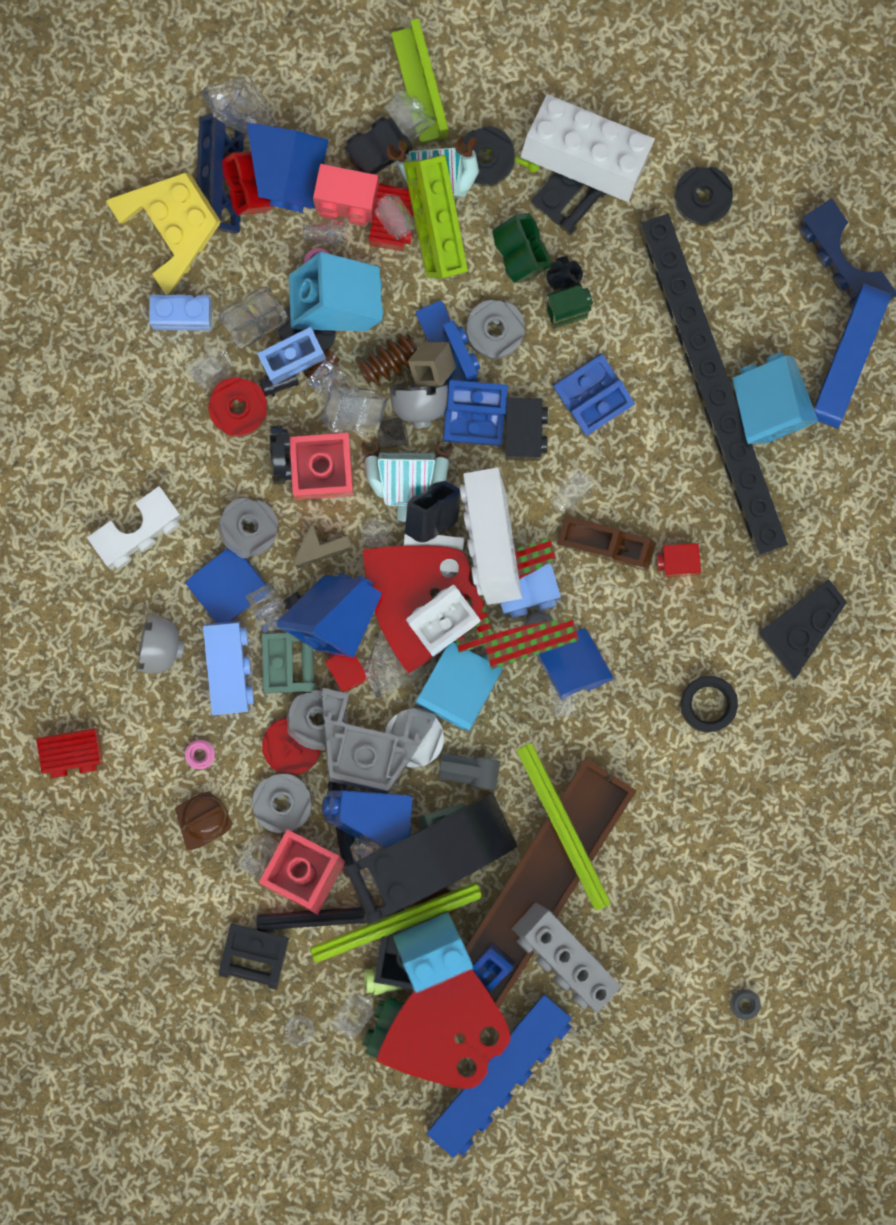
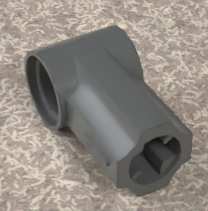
[438,754,500,791]

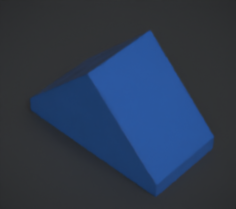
[472,942,515,993]

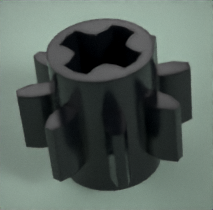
[546,256,583,290]

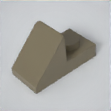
[294,524,353,569]

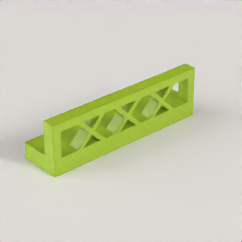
[391,18,449,145]
[403,155,468,278]

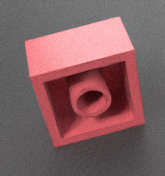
[313,164,379,226]
[290,433,354,501]
[259,829,345,915]

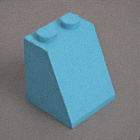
[289,252,383,331]
[732,353,819,444]
[416,642,503,733]
[393,912,473,993]

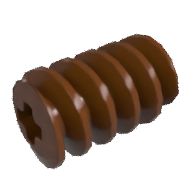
[355,333,417,387]

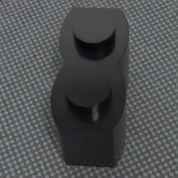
[344,116,413,175]
[405,481,461,543]

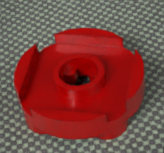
[208,377,268,437]

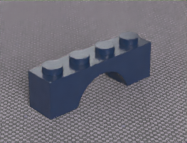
[799,198,896,309]

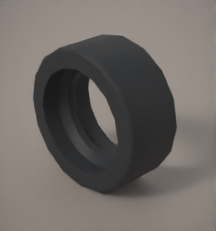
[680,676,738,733]

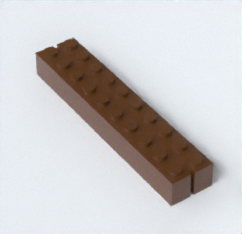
[456,758,637,1041]

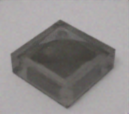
[375,415,409,449]

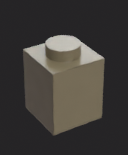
[408,342,456,386]

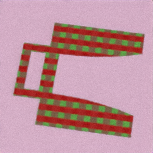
[456,538,579,670]

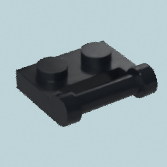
[531,173,607,235]
[218,923,290,990]

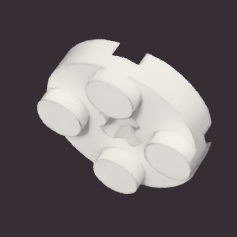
[385,708,444,768]

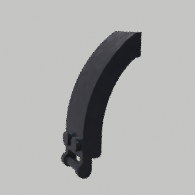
[342,792,518,925]

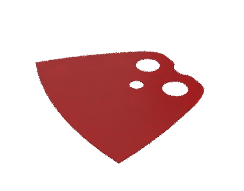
[363,546,483,674]
[376,969,511,1089]

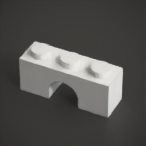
[87,486,182,569]

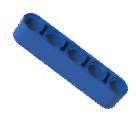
[814,283,892,429]

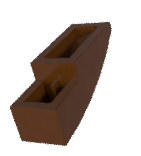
[557,516,656,571]

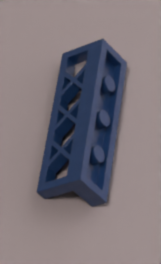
[196,111,245,233]

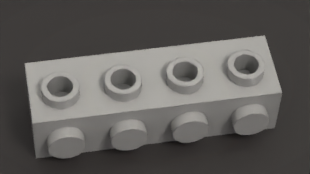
[512,903,621,1013]

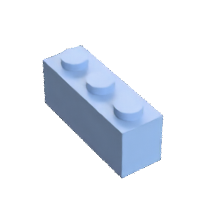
[203,621,254,715]

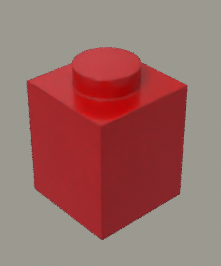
[656,543,701,578]
[325,653,369,693]

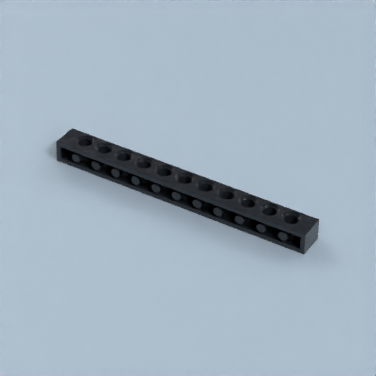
[639,213,788,558]

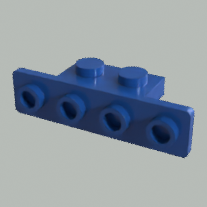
[416,301,481,383]

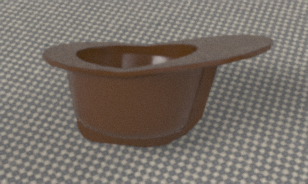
[175,791,233,850]

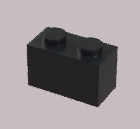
[505,398,548,461]

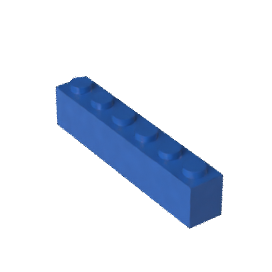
[426,994,572,1158]

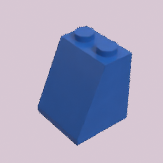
[247,122,328,213]
[276,573,382,658]
[322,790,412,850]

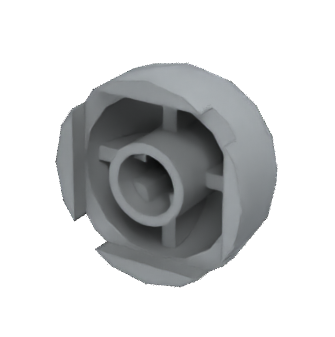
[389,382,448,428]
[136,614,184,674]

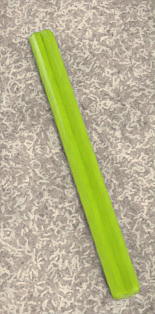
[517,743,610,910]
[310,883,482,963]

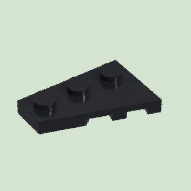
[757,579,847,680]

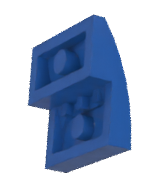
[552,353,635,436]
[442,380,508,447]
[185,548,271,623]
[536,629,614,700]

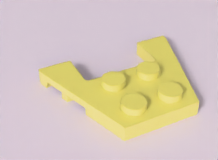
[106,173,221,295]

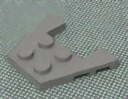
[322,688,436,794]

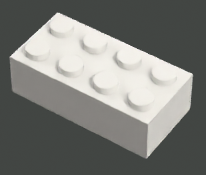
[520,94,655,202]
[460,467,522,605]

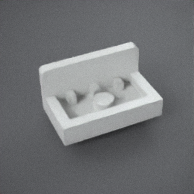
[406,585,481,656]

